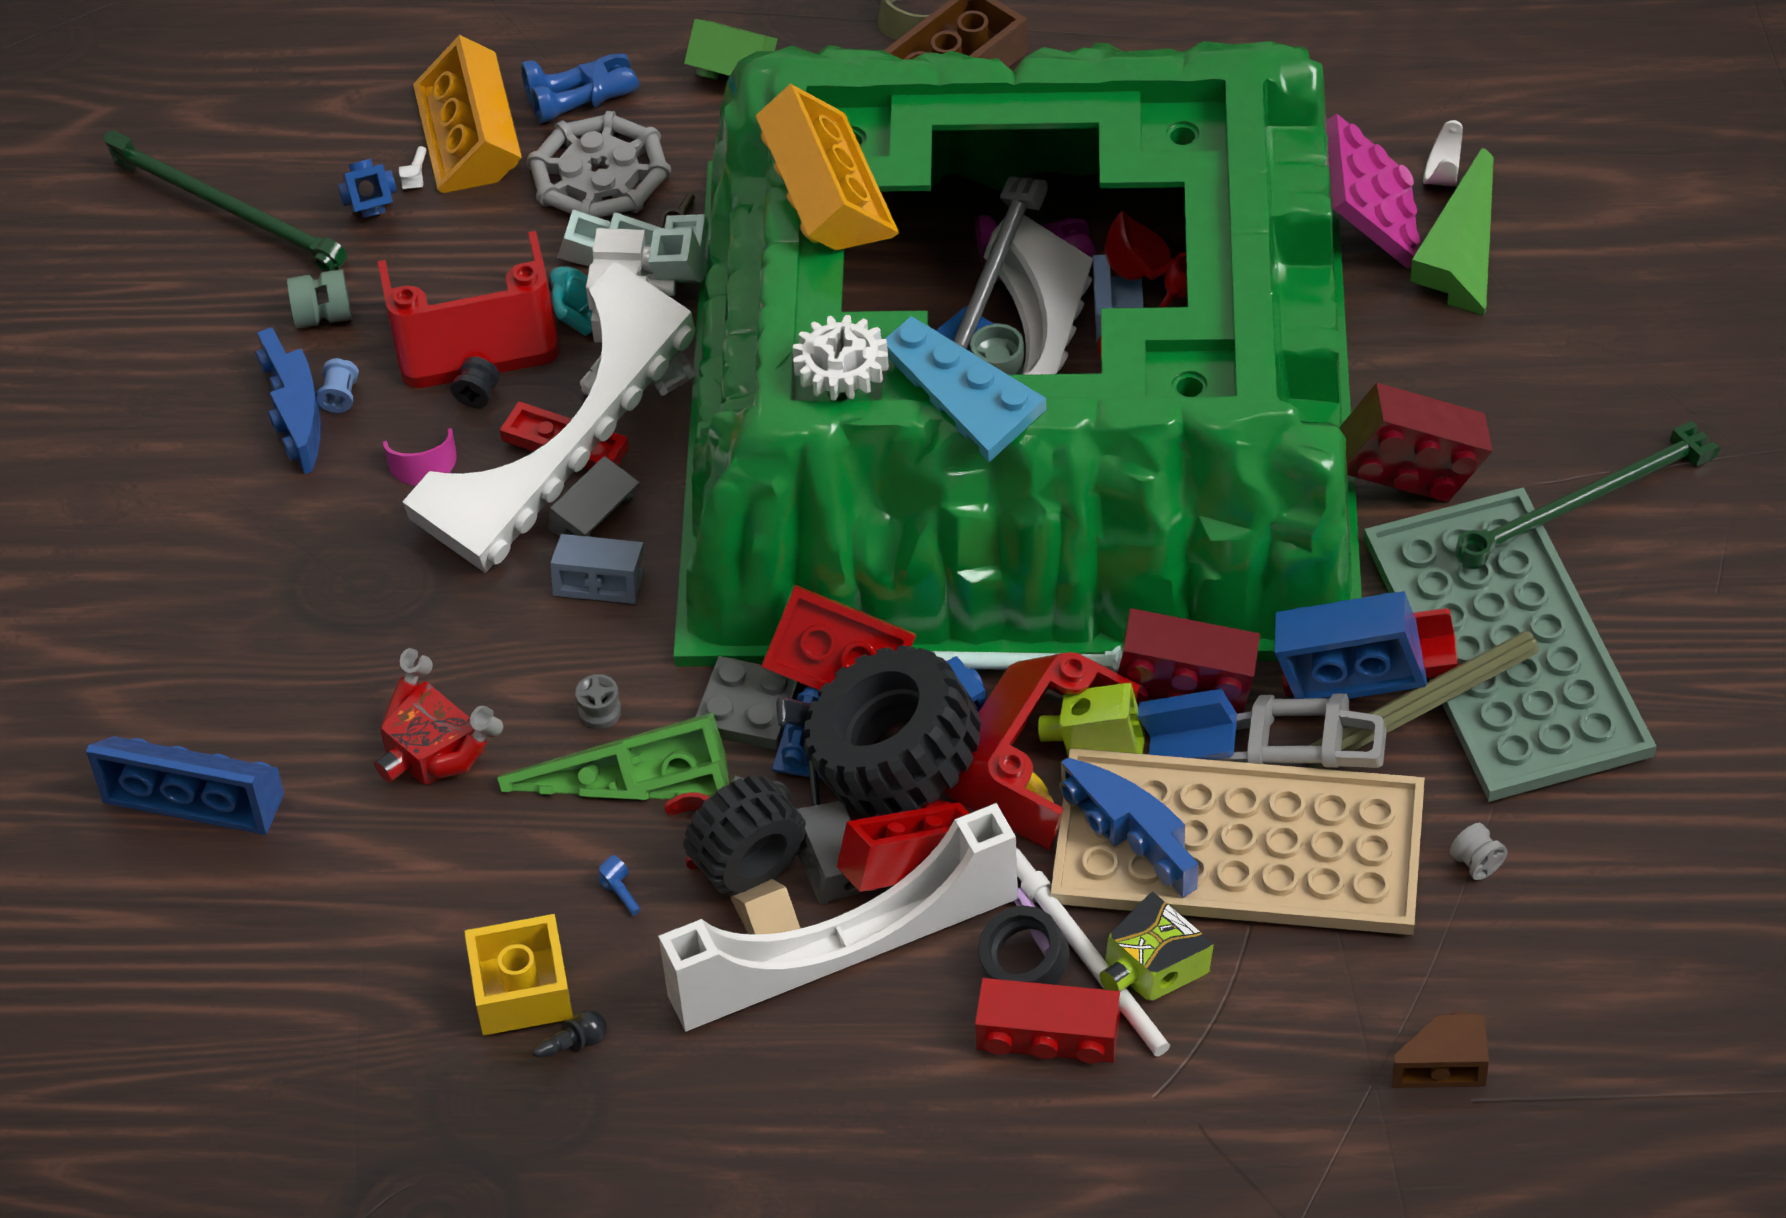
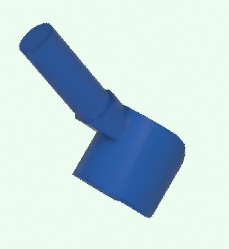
[599,855,641,916]

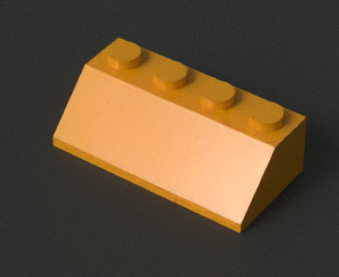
[413,35,522,193]
[756,83,899,250]

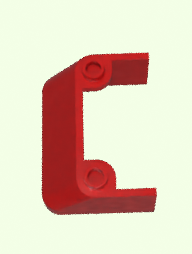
[377,231,560,388]
[943,652,1141,851]

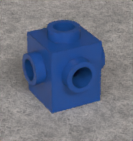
[337,159,397,218]

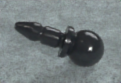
[533,1010,607,1058]

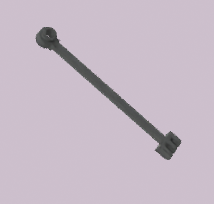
[953,176,1048,350]

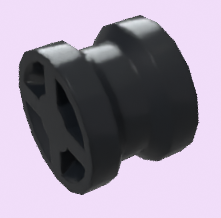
[450,357,500,408]

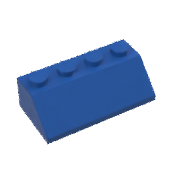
[86,736,284,835]

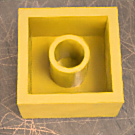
[464,914,573,1036]

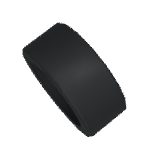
[978,905,1070,985]

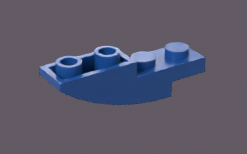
[255,327,321,474]
[1059,758,1198,898]

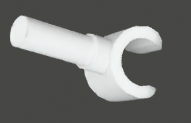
[399,146,427,190]

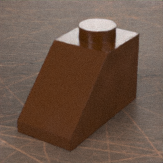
[1391,1011,1489,1088]

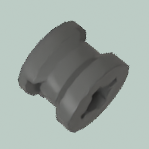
[575,674,621,729]

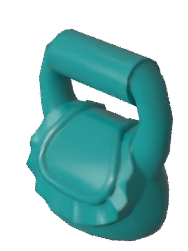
[548,266,593,336]

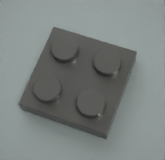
[695,656,802,750]

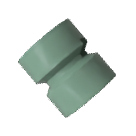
[287,269,352,329]
[970,324,1024,375]

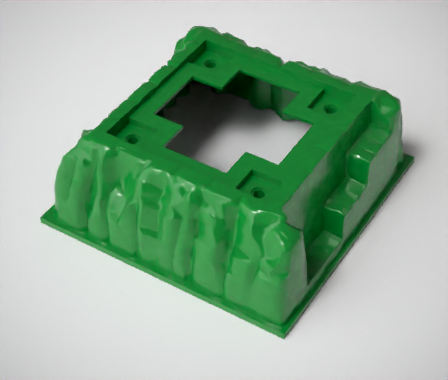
[674,41,1362,667]

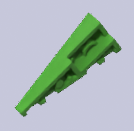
[1410,148,1494,316]
[497,712,729,800]

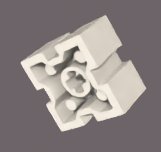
[586,228,676,343]

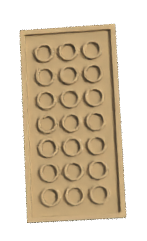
[1051,748,1425,935]

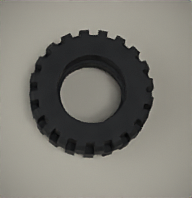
[803,646,981,817]

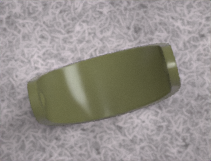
[877,0,929,40]

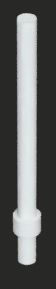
[1016,849,1170,1056]

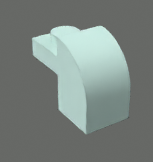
[648,214,709,283]

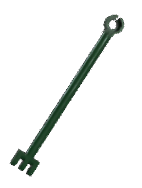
[104,130,349,272]
[1455,421,1721,569]

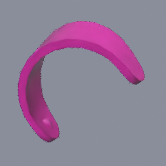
[383,428,457,486]

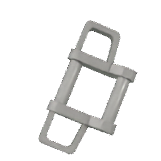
[1217,693,1387,768]

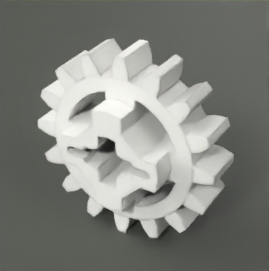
[793,315,889,400]

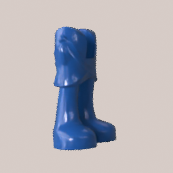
[520,54,639,124]

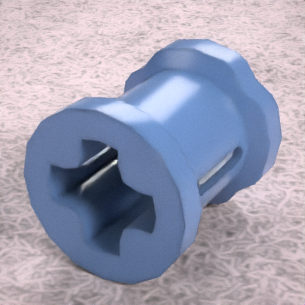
[316,358,359,413]

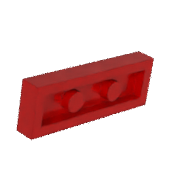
[499,401,629,470]

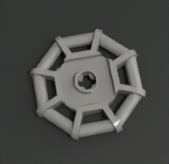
[526,111,671,218]

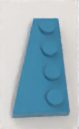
[885,316,1046,462]

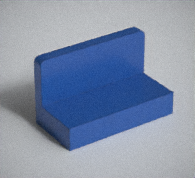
[1138,689,1237,760]

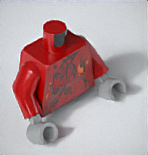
[374,648,503,784]

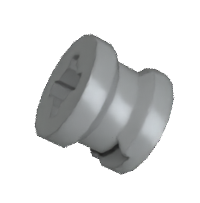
[1449,823,1508,880]

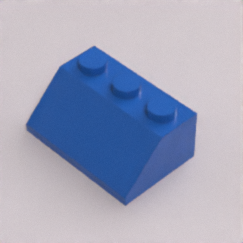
[1275,591,1427,699]

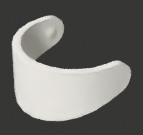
[1423,120,1463,187]

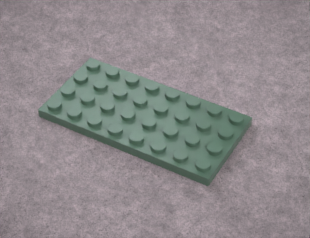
[1364,487,1656,802]

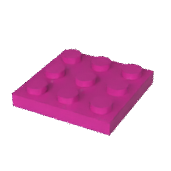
[1326,114,1420,269]

